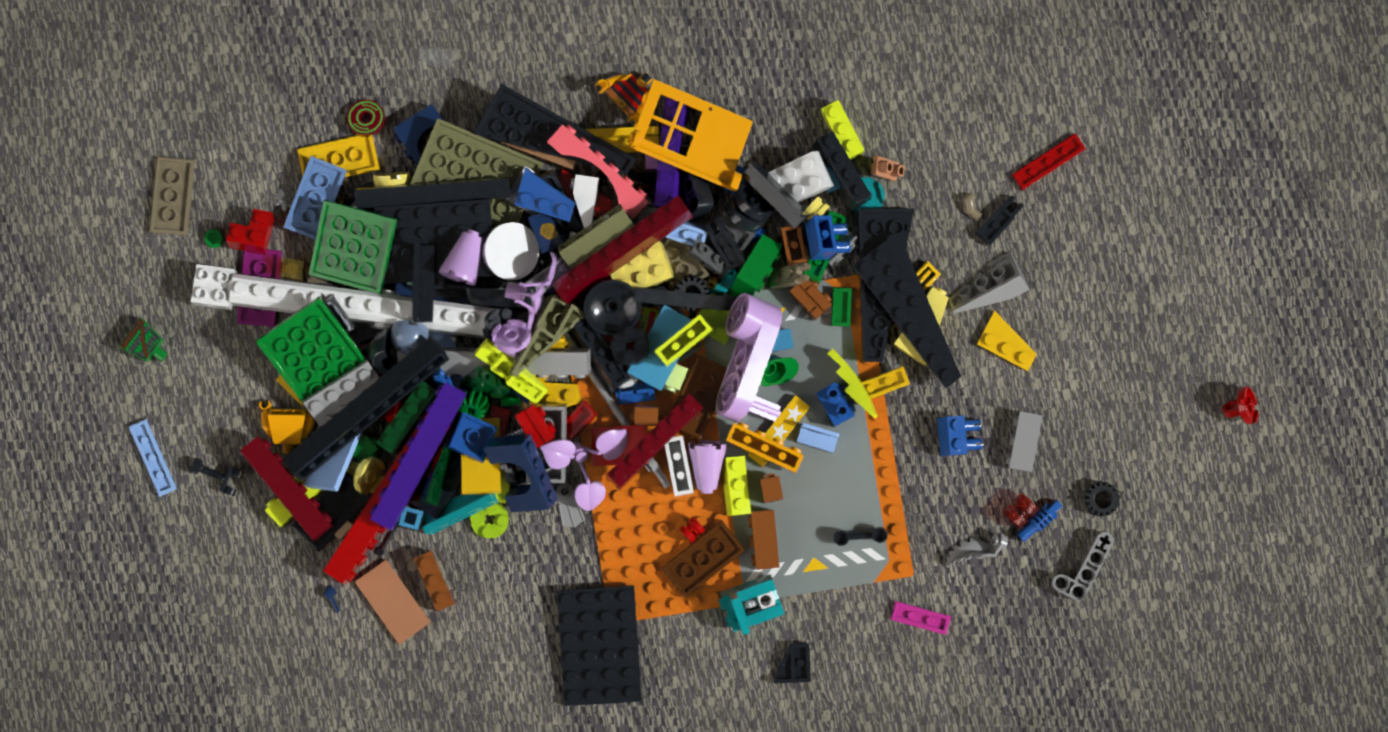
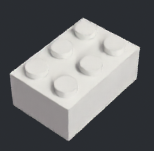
[768,151,834,203]

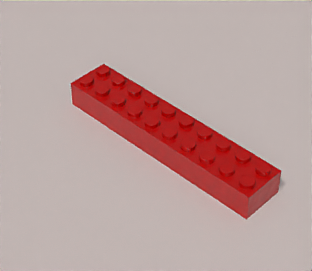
[323,413,452,584]

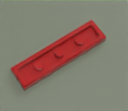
[1012,133,1086,191]

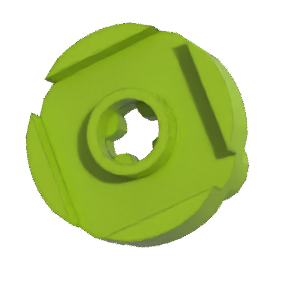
[470,503,509,539]

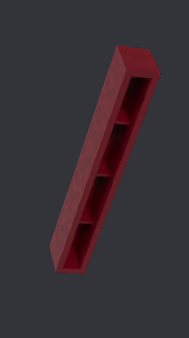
[552,195,693,304]

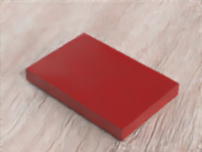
[591,425,649,466]

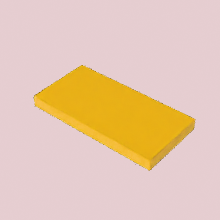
[297,135,380,178]
[461,418,501,495]

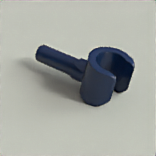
[324,585,340,613]

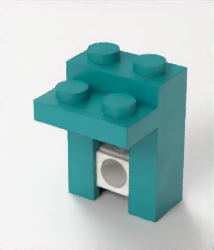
[718,574,785,635]

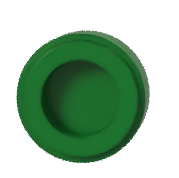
[204,229,224,248]

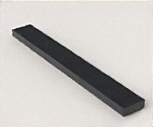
[355,177,510,209]

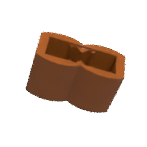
[631,405,659,426]

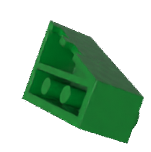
[729,234,783,298]

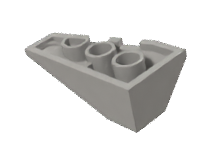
[948,251,1029,314]

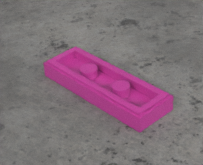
[890,601,951,635]

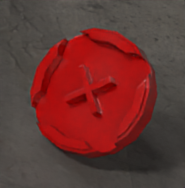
[1222,386,1259,425]

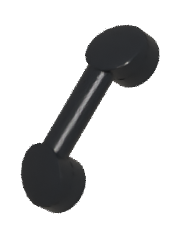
[834,527,888,546]

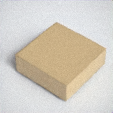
[334,521,353,539]

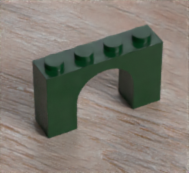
[377,381,437,456]

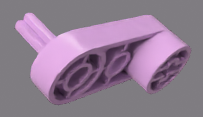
[715,293,782,422]

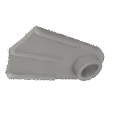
[556,483,585,528]

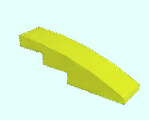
[475,338,548,404]
[827,348,878,419]

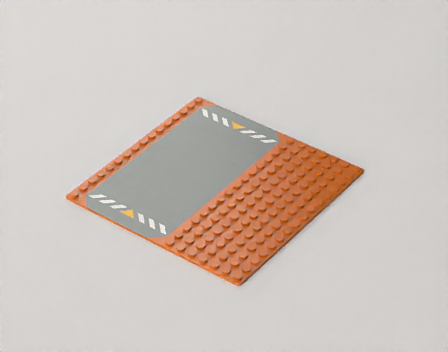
[566,275,914,620]

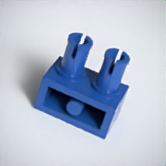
[805,215,851,260]
[816,382,856,427]
[937,416,983,457]

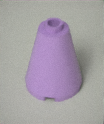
[439,230,481,285]
[688,440,726,494]

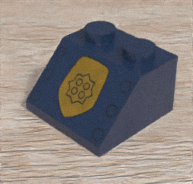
[528,213,566,257]

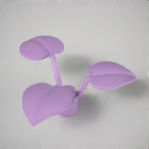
[505,252,556,331]
[540,429,628,511]

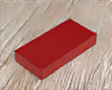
[567,400,598,441]

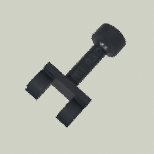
[190,457,245,496]

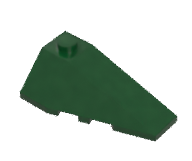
[412,429,454,507]

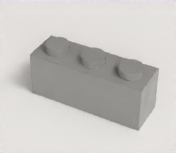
[1005,411,1043,473]

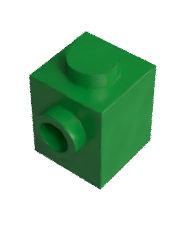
[353,435,380,463]

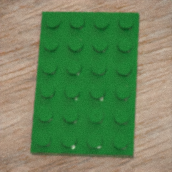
[256,296,379,403]

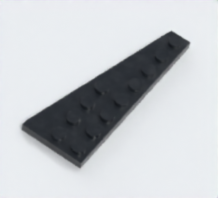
[474,83,636,175]
[852,232,961,389]

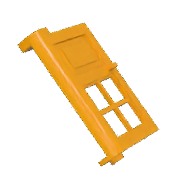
[627,79,753,192]

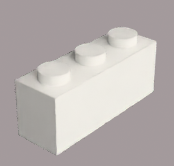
[665,436,694,497]

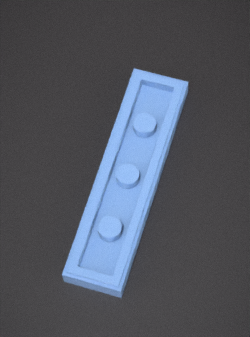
[129,419,177,497]

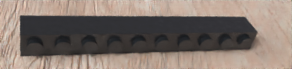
[283,336,450,481]

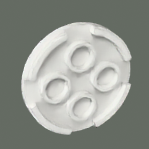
[483,222,539,280]

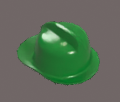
[760,356,799,387]

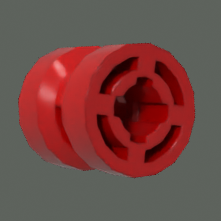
[679,516,705,543]

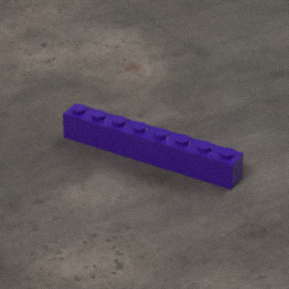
[370,382,467,531]

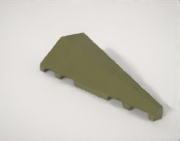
[509,294,585,377]

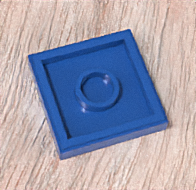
[447,412,498,463]

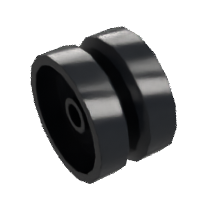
[726,183,775,232]

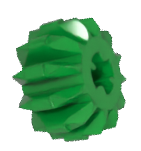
[459,389,490,419]

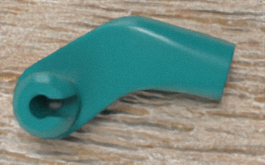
[707,269,738,295]

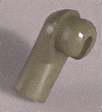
[962,193,982,221]

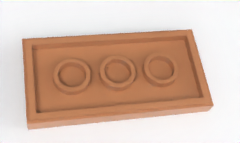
[355,560,431,645]

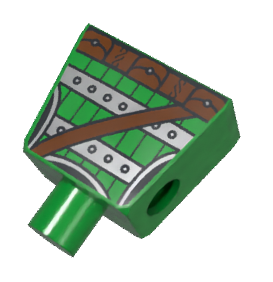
[119,317,168,362]

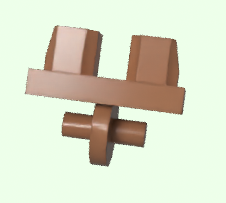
[870,156,905,182]

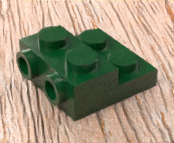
[459,366,510,399]

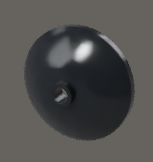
[584,279,642,336]

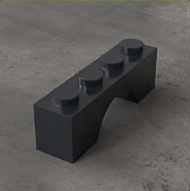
[812,131,872,211]

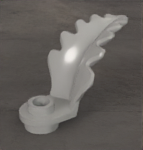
[946,532,1008,568]

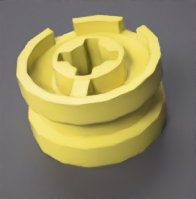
[806,196,830,221]

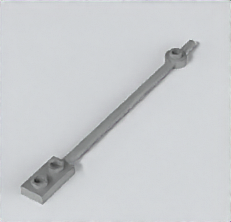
[539,294,671,489]

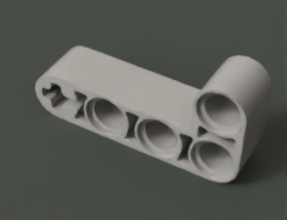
[1051,532,1114,601]

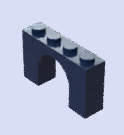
[393,104,442,170]
[484,434,558,512]

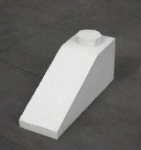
[570,174,600,228]

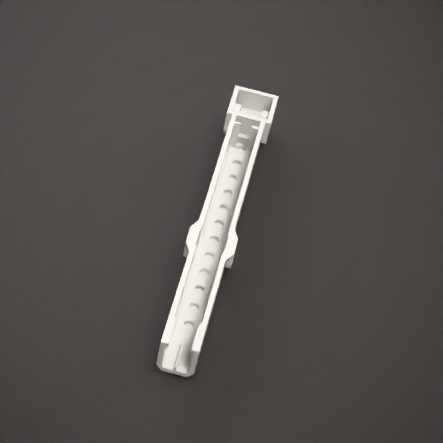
[191,264,495,339]

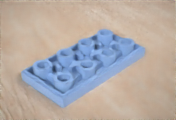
[304,433,362,491]

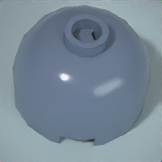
[390,320,429,355]

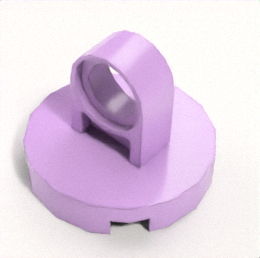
[492,320,531,358]

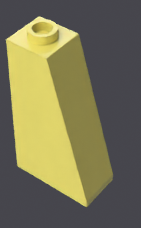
[893,287,948,367]

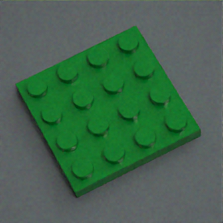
[308,200,397,294]

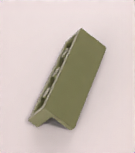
[557,204,634,269]

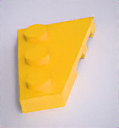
[977,311,1037,371]
[522,382,582,409]

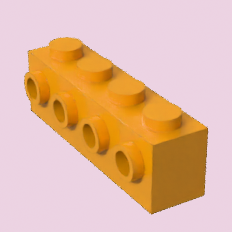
[726,422,804,473]

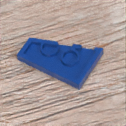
[514,167,576,222]

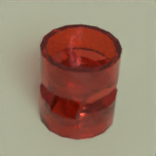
[1003,492,1039,529]

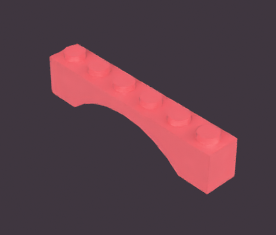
[547,124,649,219]

